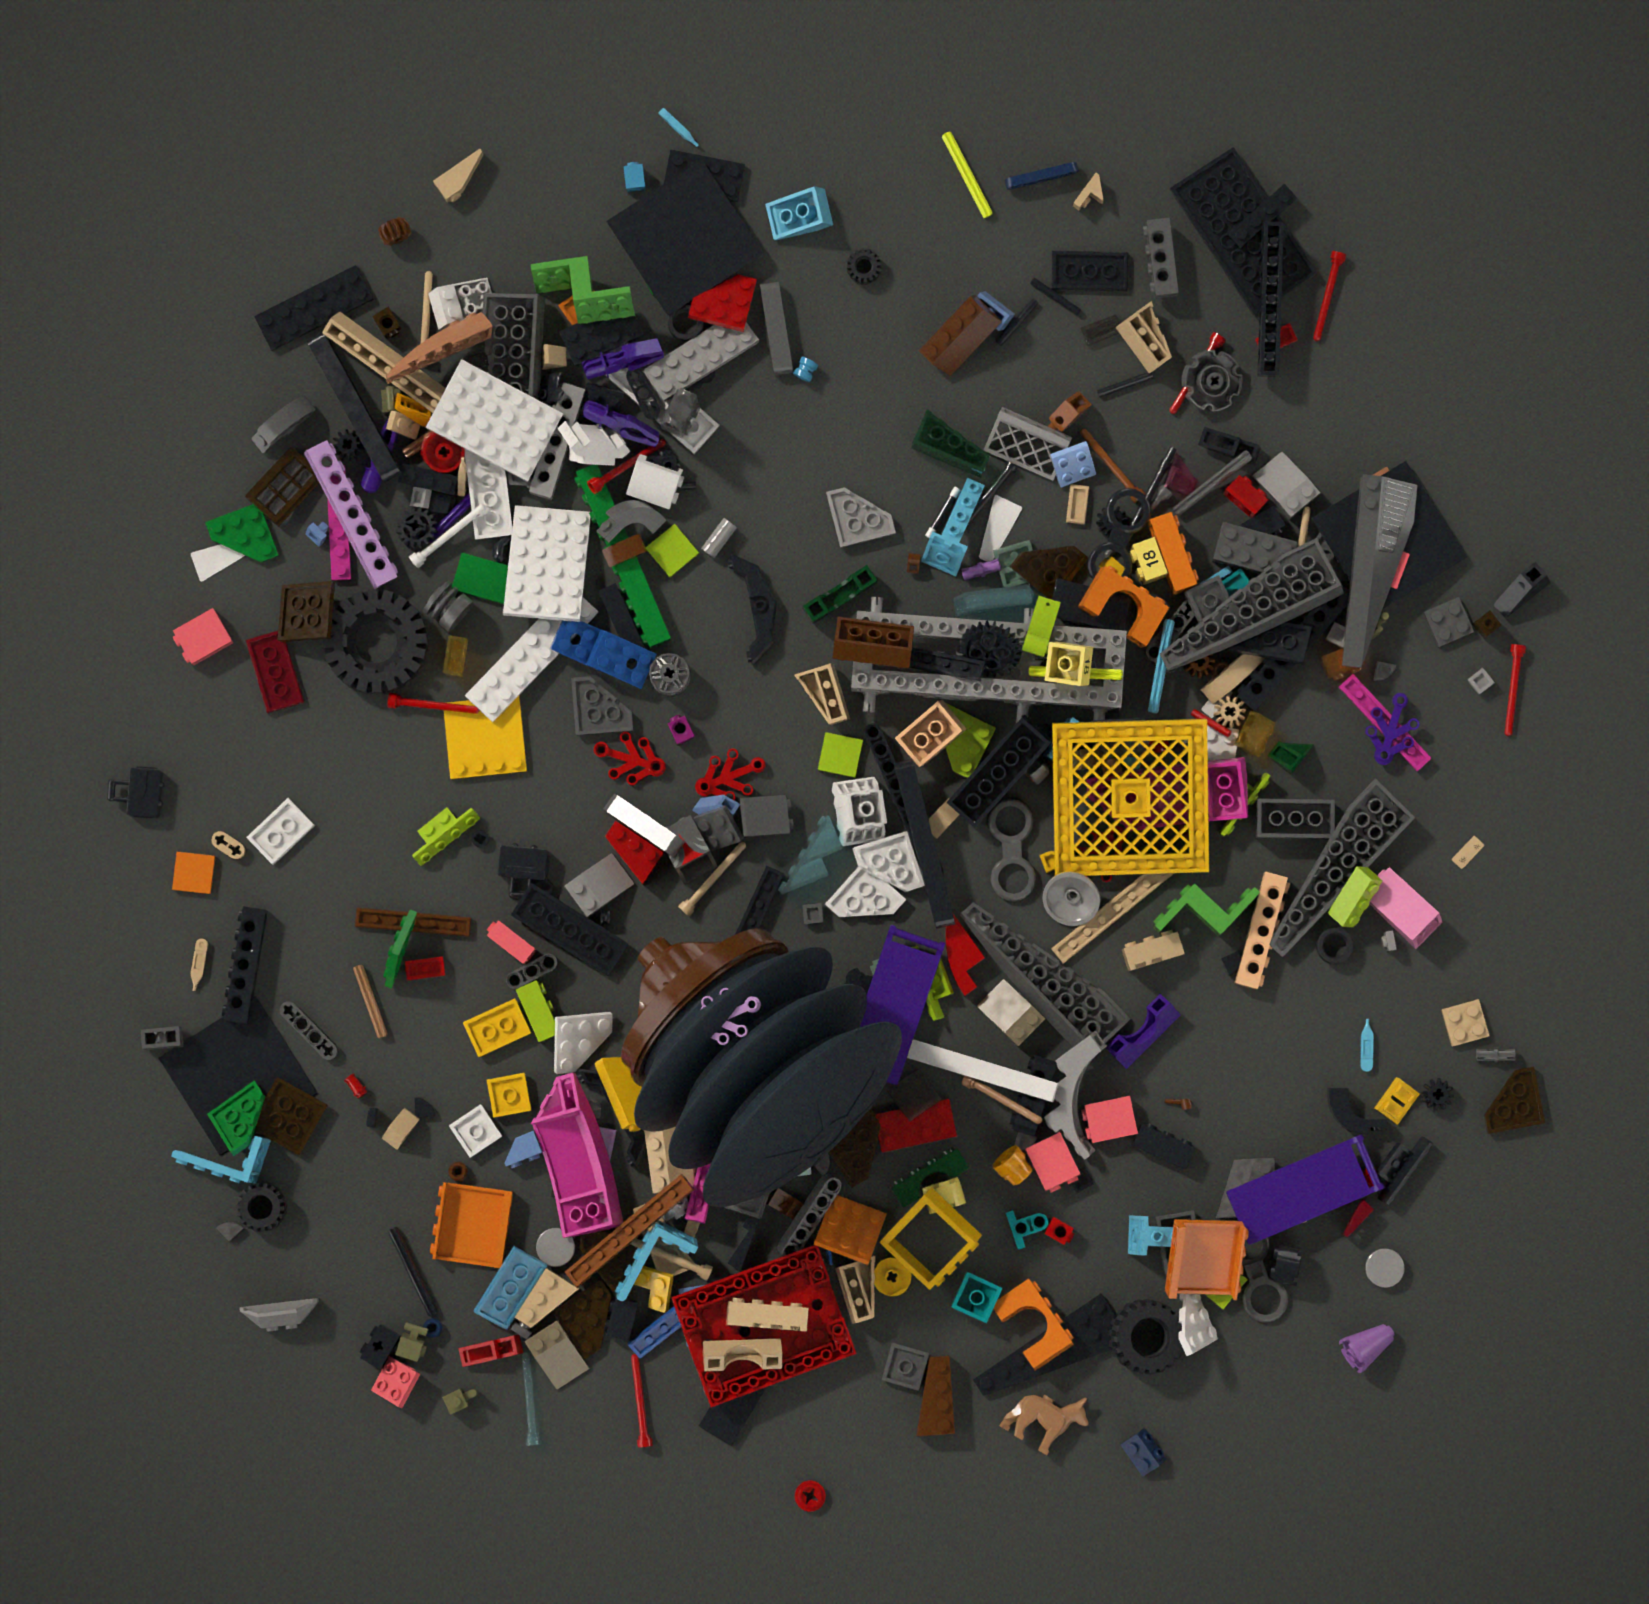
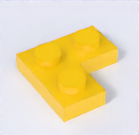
[634,1266,674,1313]

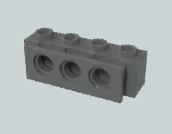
[1143,218,1179,299]

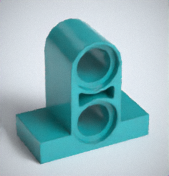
[1005,1210,1048,1250]

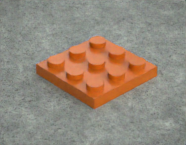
[814,1195,887,1265]

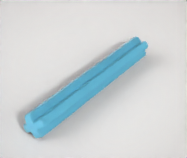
[1148,619,1175,714]

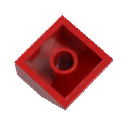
[1223,475,1268,518]

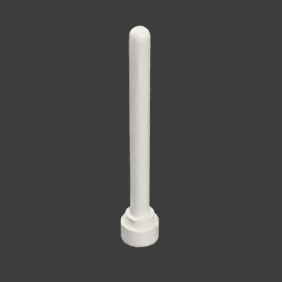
[409,504,486,568]

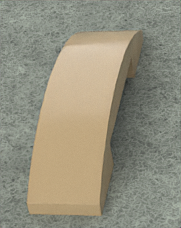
[1200,654,1265,704]

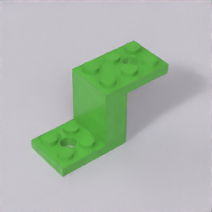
[531,256,635,324]
[1153,883,1260,936]

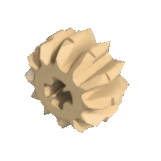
[1213,696,1246,729]

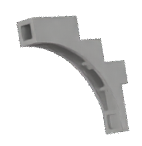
[1044,1031,1107,1160]

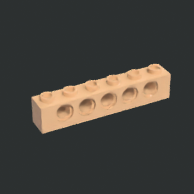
[1234,872,1290,990]

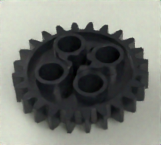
[959,621,1022,677]

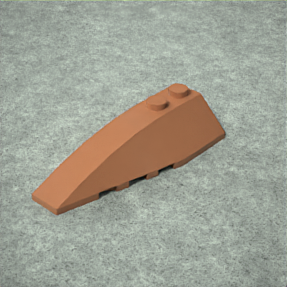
[386,312,493,384]

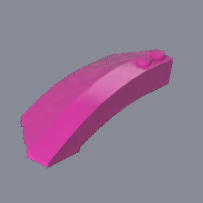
[1086,757,1248,832]
[531,1072,623,1238]

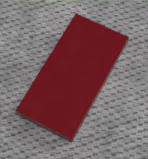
[246,630,304,714]

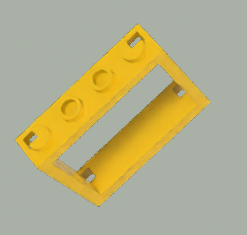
[879,1187,982,1290]

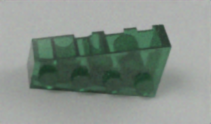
[911,409,990,478]

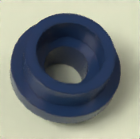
[423,1318,442,1338]

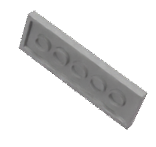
[643,322,759,402]

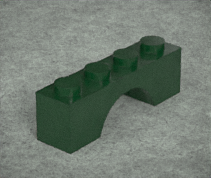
[803,565,877,624]
[891,1147,969,1208]

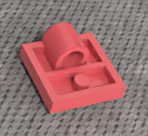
[371,1356,420,1408]

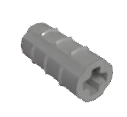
[701,518,737,558]

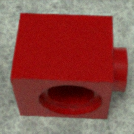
[1044,1217,1075,1245]

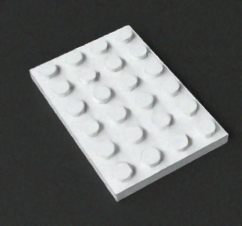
[425,359,563,482]
[503,506,591,622]

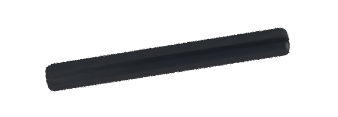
[388,1227,437,1316]

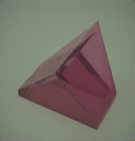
[1164,452,1198,496]

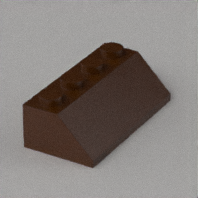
[919,295,1002,376]
[832,617,914,668]

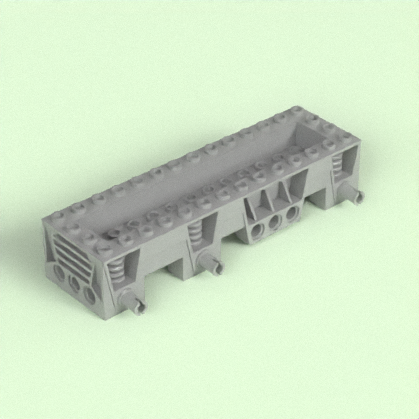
[851,597,1127,723]

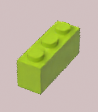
[1328,866,1383,927]
[516,980,555,1043]

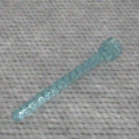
[522,1352,541,1446]

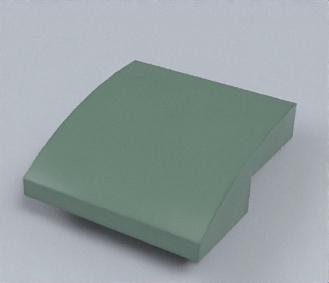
[993,540,1033,589]

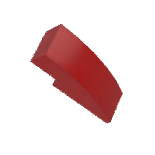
[458,1334,524,1367]

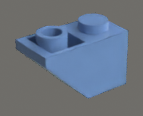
[692,795,740,818]
[505,1131,542,1169]

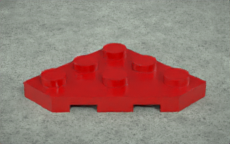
[688,274,757,332]

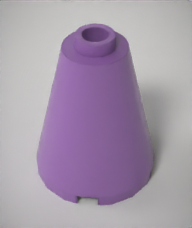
[1339,1324,1395,1373]

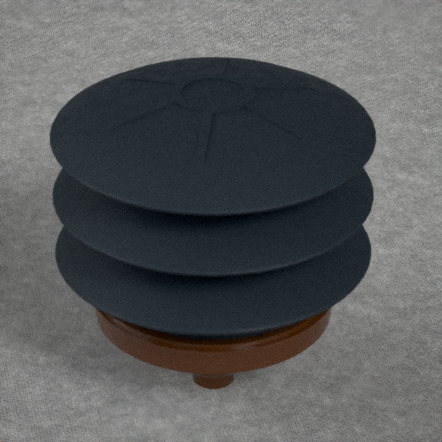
[621,928,902,1207]

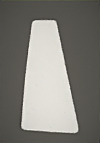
[979,495,1022,562]
[191,544,245,581]

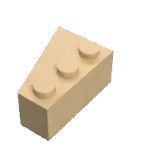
[1116,301,1172,373]
[1122,930,1185,972]
[835,1256,875,1324]

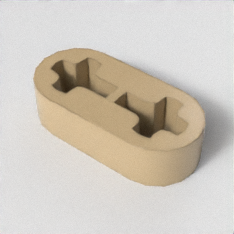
[212,831,246,859]

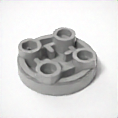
[536,1228,575,1267]
[1365,1249,1404,1287]

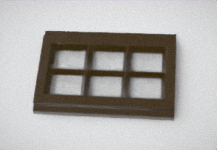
[245,447,319,527]

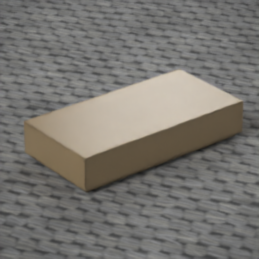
[1066,484,1089,525]

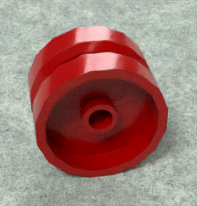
[421,431,465,473]

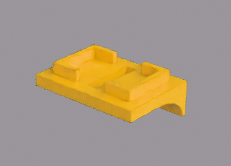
[1374,1077,1420,1125]

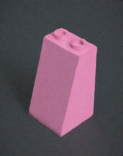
[1370,867,1442,949]

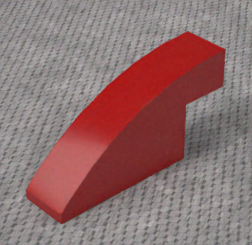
[945,912,985,996]

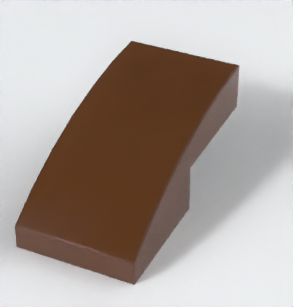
[602,534,647,568]
[766,1188,804,1220]

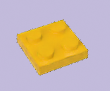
[487,1073,532,1118]

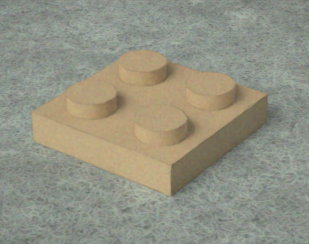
[1441,999,1489,1047]

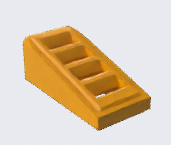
[395,393,431,427]

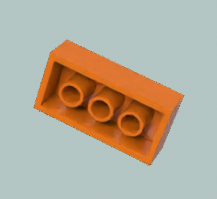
[1148,512,1199,595]

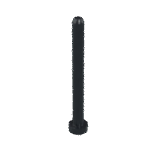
[965,461,1017,530]

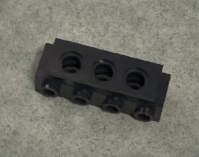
[1009,1055,1057,1136]

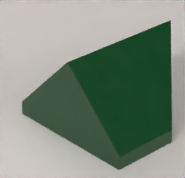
[1267,741,1314,774]

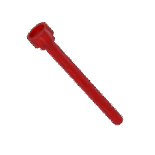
[1313,251,1346,341]
[1169,332,1226,414]
[587,439,666,494]
[1505,644,1526,736]
[388,693,480,714]
[631,1354,653,1448]

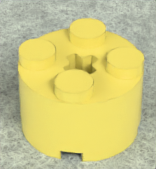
[922,1177,966,1214]

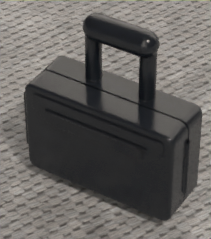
[107,766,165,818]
[497,843,550,899]

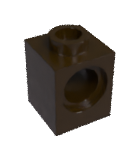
[372,306,401,339]
[1472,610,1501,639]

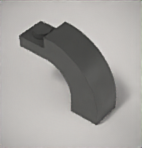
[251,395,315,453]
[597,500,666,542]

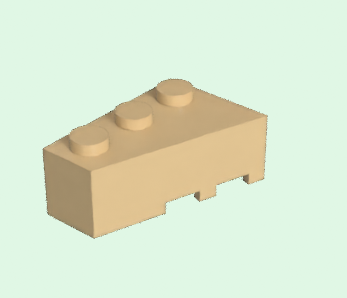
[794,663,850,725]
[515,1268,580,1328]

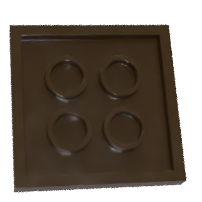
[278,581,335,642]
[255,1077,328,1155]

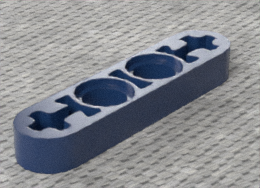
[1005,162,1079,190]

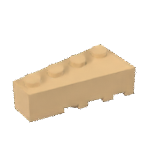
[726,1298,809,1331]

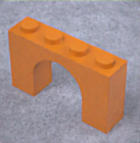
[1078,566,1169,648]
[993,1279,1074,1371]

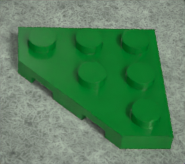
[205,504,279,563]
[383,910,417,989]
[207,1080,265,1156]

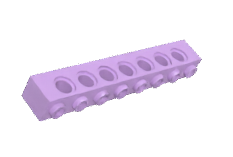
[304,440,398,589]

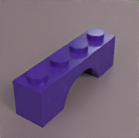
[1106,994,1180,1069]

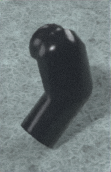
[492,536,511,563]

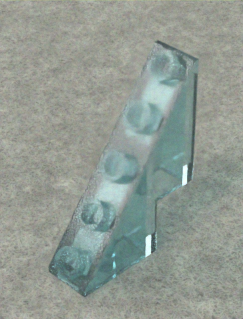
[778,815,843,895]

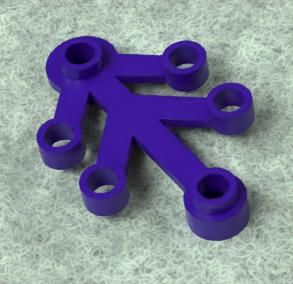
[1365,693,1419,765]

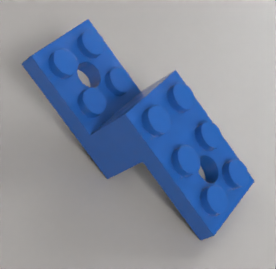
[550,620,657,689]

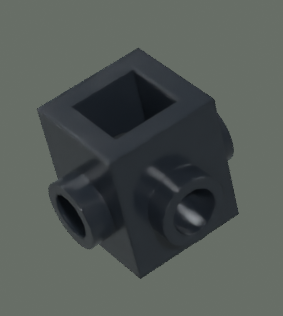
[649,450,679,471]

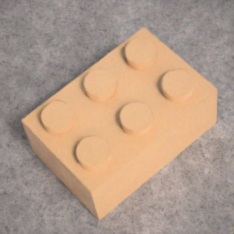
[895,700,966,767]

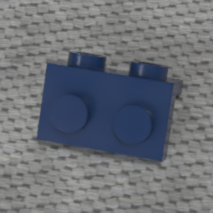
[1121,1428,1166,1477]

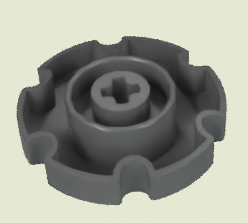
[1182,350,1243,411]

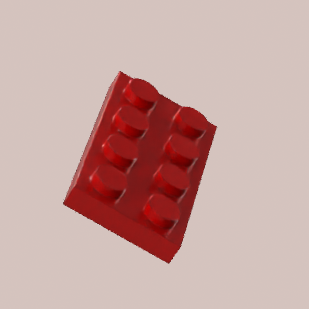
[876,1099,957,1153]

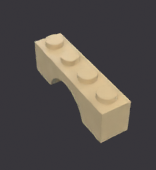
[703,1339,782,1371]

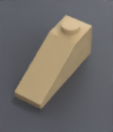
[433,149,483,203]

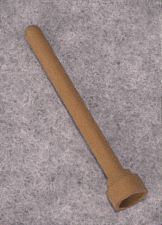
[962,1076,1042,1124]

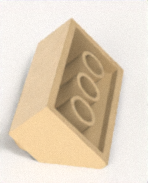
[644,1127,695,1193]

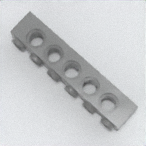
[527,383,585,500]

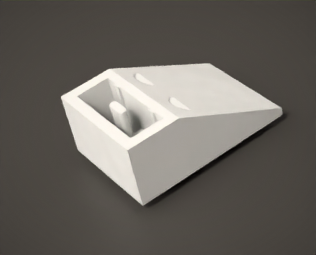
[428,278,492,330]

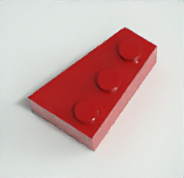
[605,821,664,885]

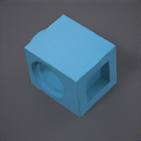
[624,162,646,192]

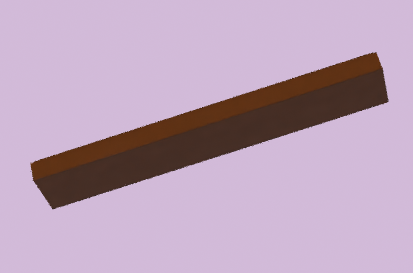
[355,907,472,937]

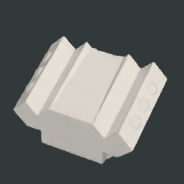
[558,421,630,466]
[832,777,887,846]

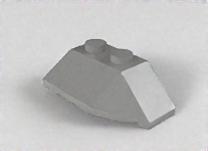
[240,1298,319,1331]

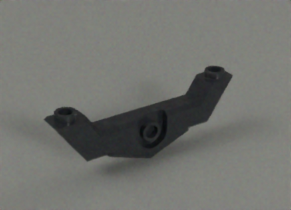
[728,553,777,666]
[576,1069,646,1168]

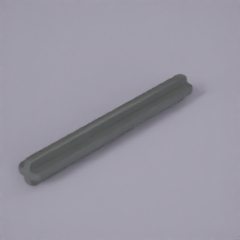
[1173,450,1252,516]

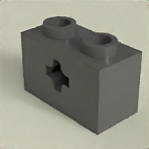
[141,1026,184,1050]

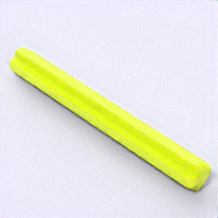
[942,132,992,218]
[1029,666,1123,680]

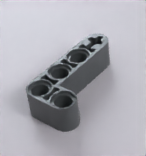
[1145,600,1195,674]

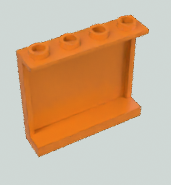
[430,1182,513,1268]
[1165,1219,1248,1300]

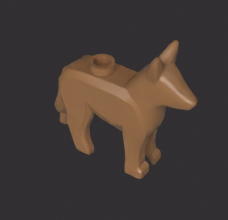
[999,1395,1089,1455]

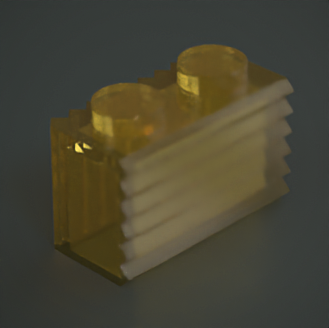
[442,635,468,678]
[1234,711,1276,757]

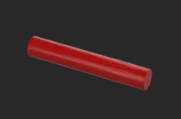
[1191,709,1232,737]

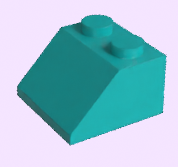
[951,1271,1002,1324]

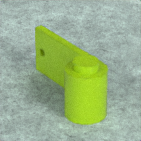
[1022,596,1061,657]

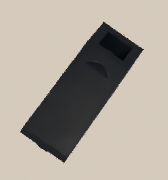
[1493,562,1550,619]

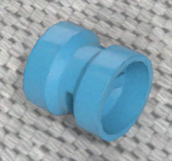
[793,357,819,382]

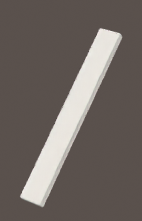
[907,1040,1059,1102]

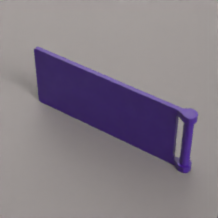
[859,925,945,1085]
[1226,1134,1385,1245]

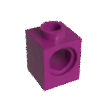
[667,714,695,745]

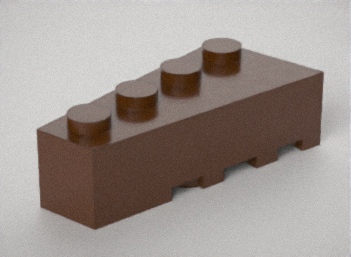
[916,1355,955,1436]

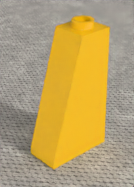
[595,1057,642,1132]

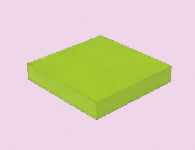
[646,524,699,578]
[818,732,863,778]

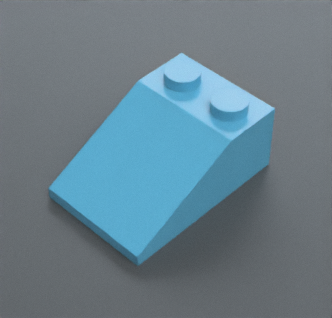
[765,186,833,241]

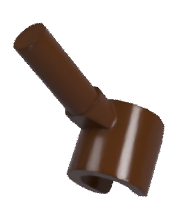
[1165,1098,1192,1110]

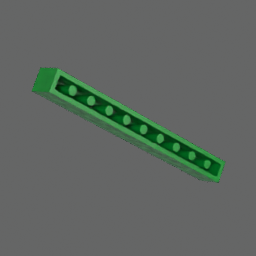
[574,464,671,649]

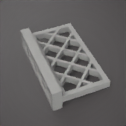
[984,407,1072,481]

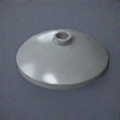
[1043,872,1100,926]

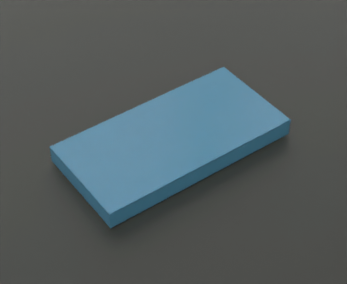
[474,1246,547,1330]

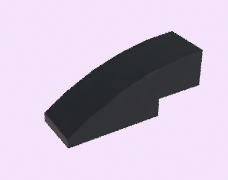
[1198,427,1261,466]

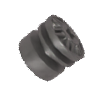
[423,581,474,632]
[649,653,690,696]

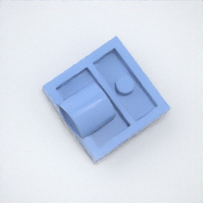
[1050,441,1096,487]

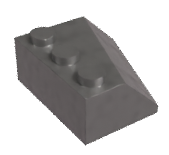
[1216,1158,1275,1218]

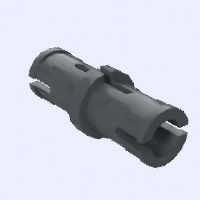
[1476,1047,1515,1063]

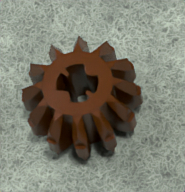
[378,217,412,246]
[1185,654,1215,679]

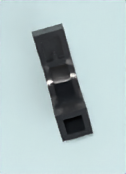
[1327,1088,1387,1135]

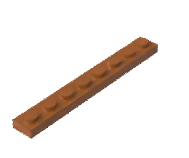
[565,1174,695,1287]

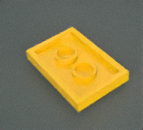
[463,998,531,1057]

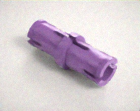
[961,558,1002,581]

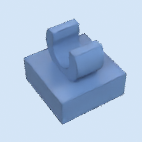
[305,522,329,547]

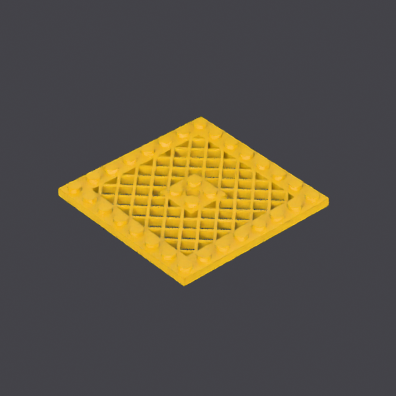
[1052,719,1209,876]

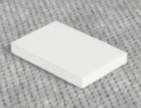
[246,798,315,865]

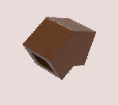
[907,553,921,574]

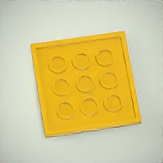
[444,696,527,779]

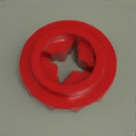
[795,1480,826,1512]

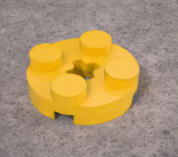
[874,1258,911,1296]

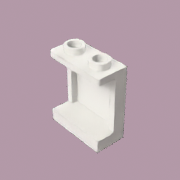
[626,454,684,509]

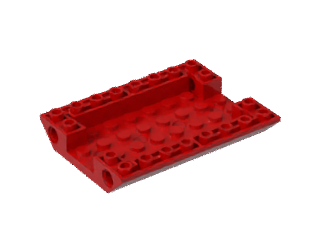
[671,1245,857,1407]

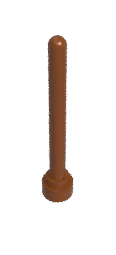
[1080,429,1146,504]

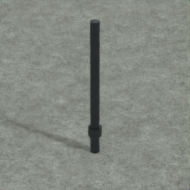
[1126,447,1177,548]

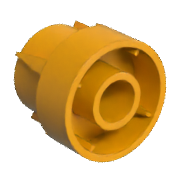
[992,1145,1033,1186]

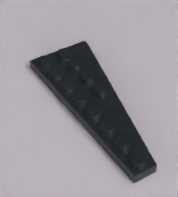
[973,1293,1132,1396]

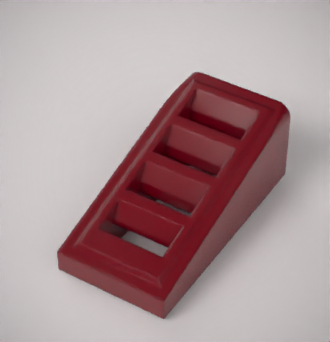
[1343,1199,1374,1237]

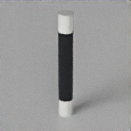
[925,487,961,538]

